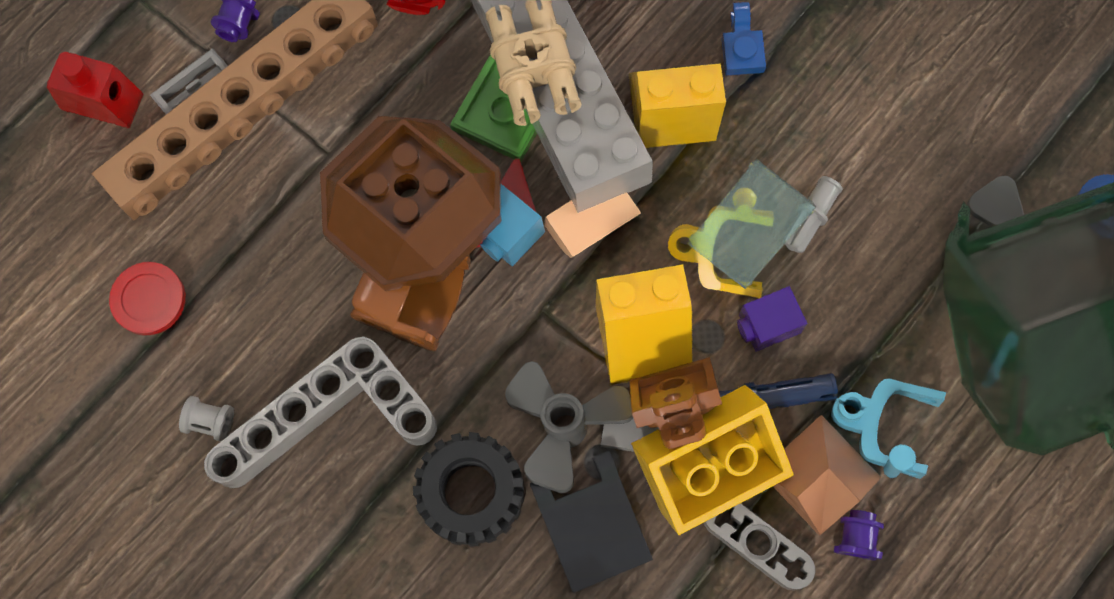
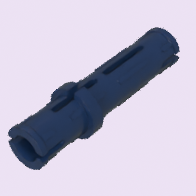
[719,373,838,409]

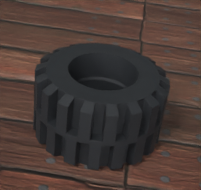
[413,432,525,547]

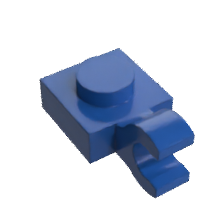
[721,2,766,76]

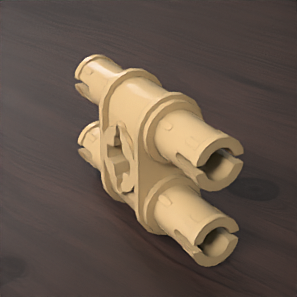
[486,0,582,126]

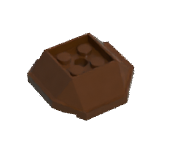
[320,116,502,291]

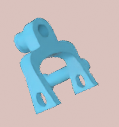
[831,379,946,479]

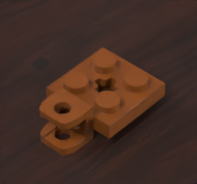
[629,357,722,449]

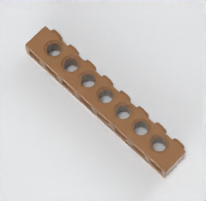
[91,0,378,220]

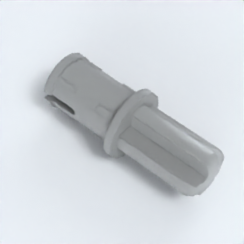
[783,176,843,253]

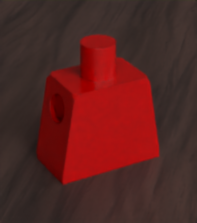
[47,51,144,129]

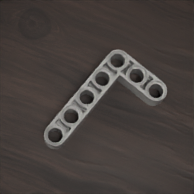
[204,337,437,488]

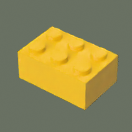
[631,385,794,535]

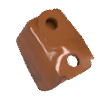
[350,255,471,351]

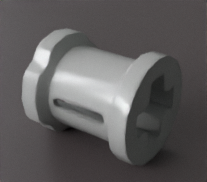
[179,396,234,442]

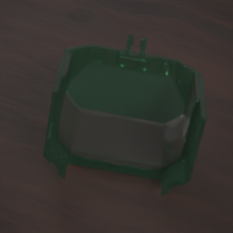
[943,182,1114,456]

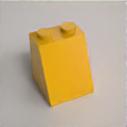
[629,63,726,148]
[595,264,692,385]

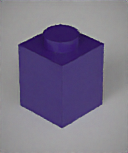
[737,286,808,352]

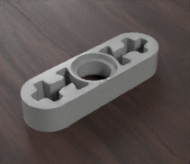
[704,503,815,590]

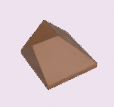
[773,415,882,536]

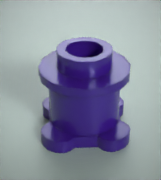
[210,0,260,42]
[833,510,884,560]

